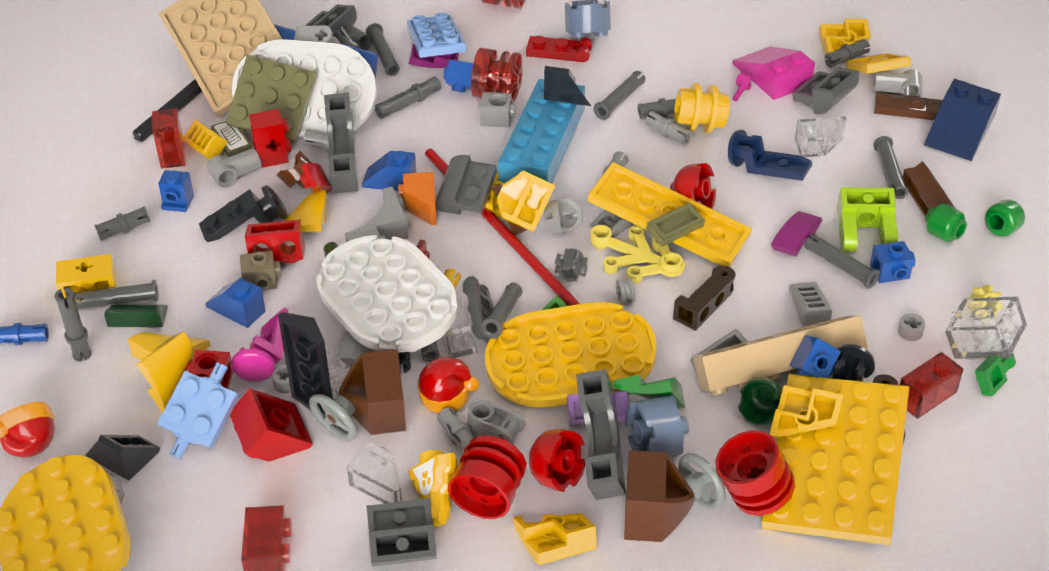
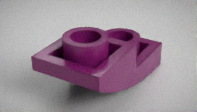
[408,44,459,68]
[771,211,823,257]

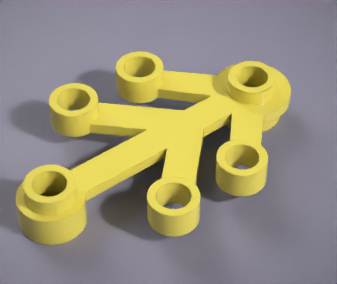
[590,225,685,283]

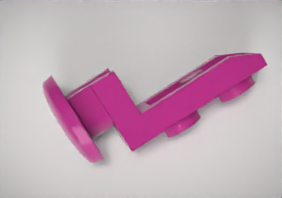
[231,308,288,382]

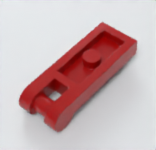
[526,36,593,62]

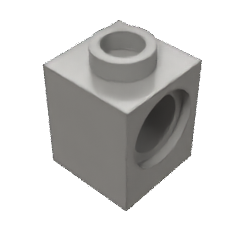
[480,92,516,127]

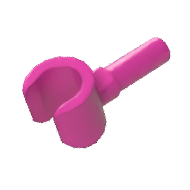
[732,72,751,101]

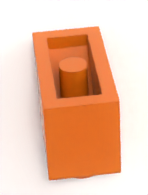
[398,172,437,225]

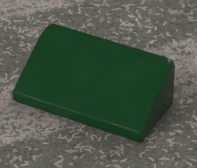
[104,304,168,327]

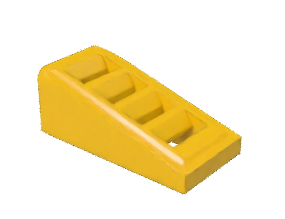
[182,119,228,159]

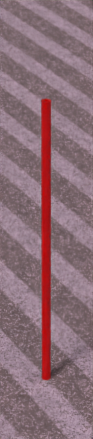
[425,148,580,306]

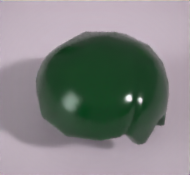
[738,377,782,425]

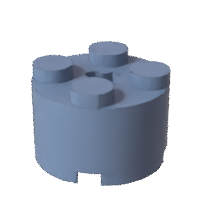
[564,0,611,37]
[626,395,689,457]

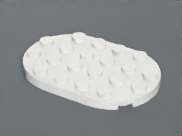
[232,40,377,138]
[316,235,458,353]

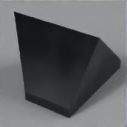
[544,66,591,106]
[85,435,161,481]

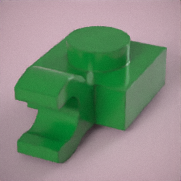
[975,351,1016,396]

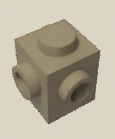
[240,251,281,290]

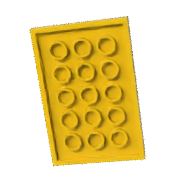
[762,374,909,545]

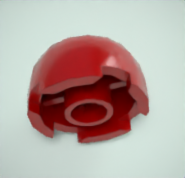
[670,163,716,210]
[529,429,585,492]

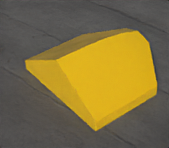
[497,171,555,232]

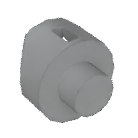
[544,198,584,235]

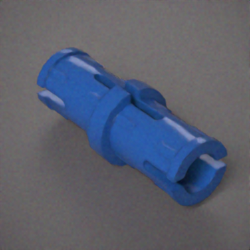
[0,323,49,345]

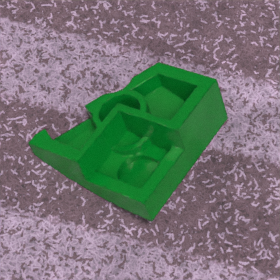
[613,375,685,408]

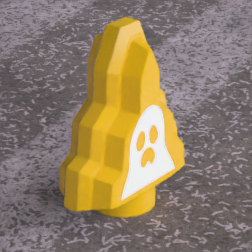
[408,450,458,527]

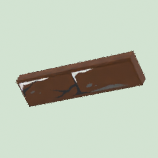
[874,92,943,120]

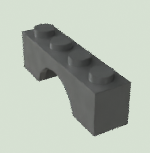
[324,92,358,194]
[576,369,626,500]

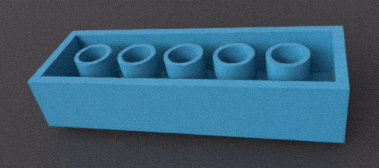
[498,79,585,184]

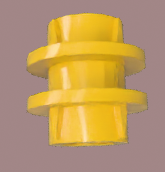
[674,82,730,134]

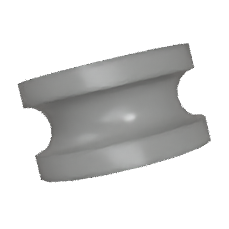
[616,278,635,304]
[898,313,925,341]
[272,365,291,393]

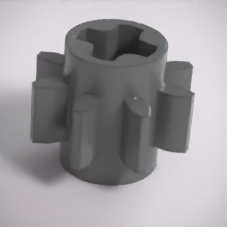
[554,248,588,282]

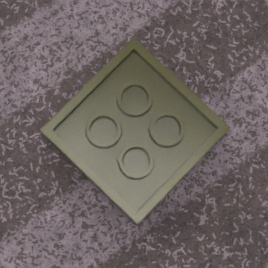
[225,55,318,143]

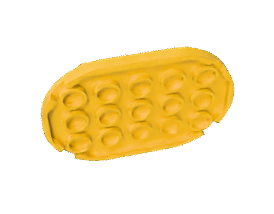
[485,302,656,408]
[0,455,131,571]

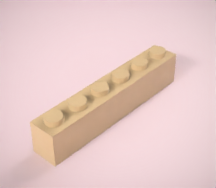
[692,315,868,395]

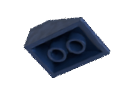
[924,78,1001,161]

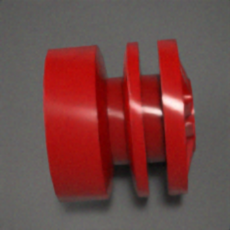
[715,430,796,516]
[448,435,527,519]

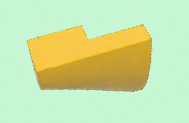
[819,19,871,54]
[284,190,328,232]
[769,385,844,438]

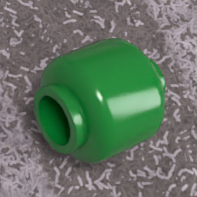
[985,199,1025,237]
[925,204,967,242]

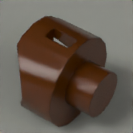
[277,151,312,189]

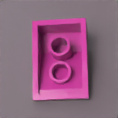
[732,47,815,100]

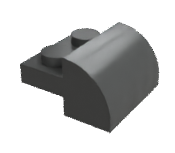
[306,4,357,32]
[792,67,859,114]
[435,155,497,215]
[366,498,437,567]

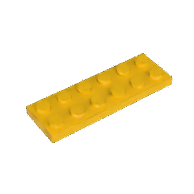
[587,162,752,267]

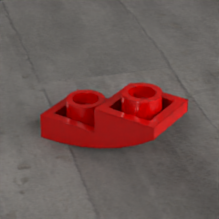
[299,163,332,193]

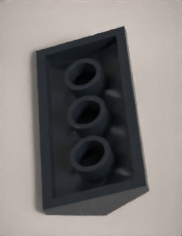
[278,312,333,415]

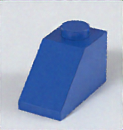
[362,151,417,191]
[205,278,266,328]

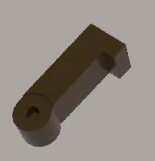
[673,265,736,331]

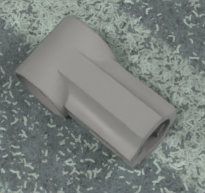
[874,70,922,97]
[207,148,262,188]

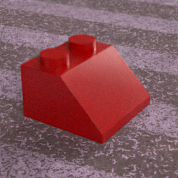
[230,388,313,462]

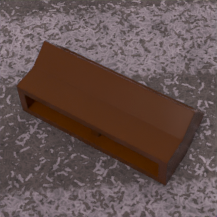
[903,161,955,217]

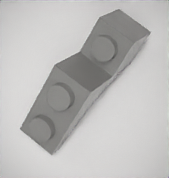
[345,187,411,242]

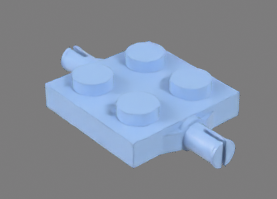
[157,362,240,459]

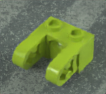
[837,187,898,252]

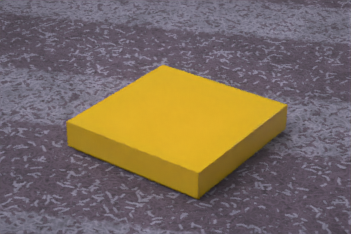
[846,53,911,74]

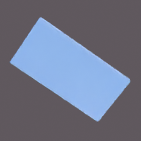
[407,12,466,58]

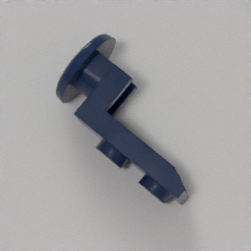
[728,130,813,181]

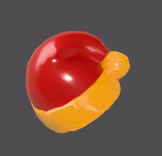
[417,357,479,414]
[0,401,55,458]

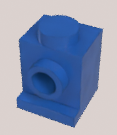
[158,170,194,212]

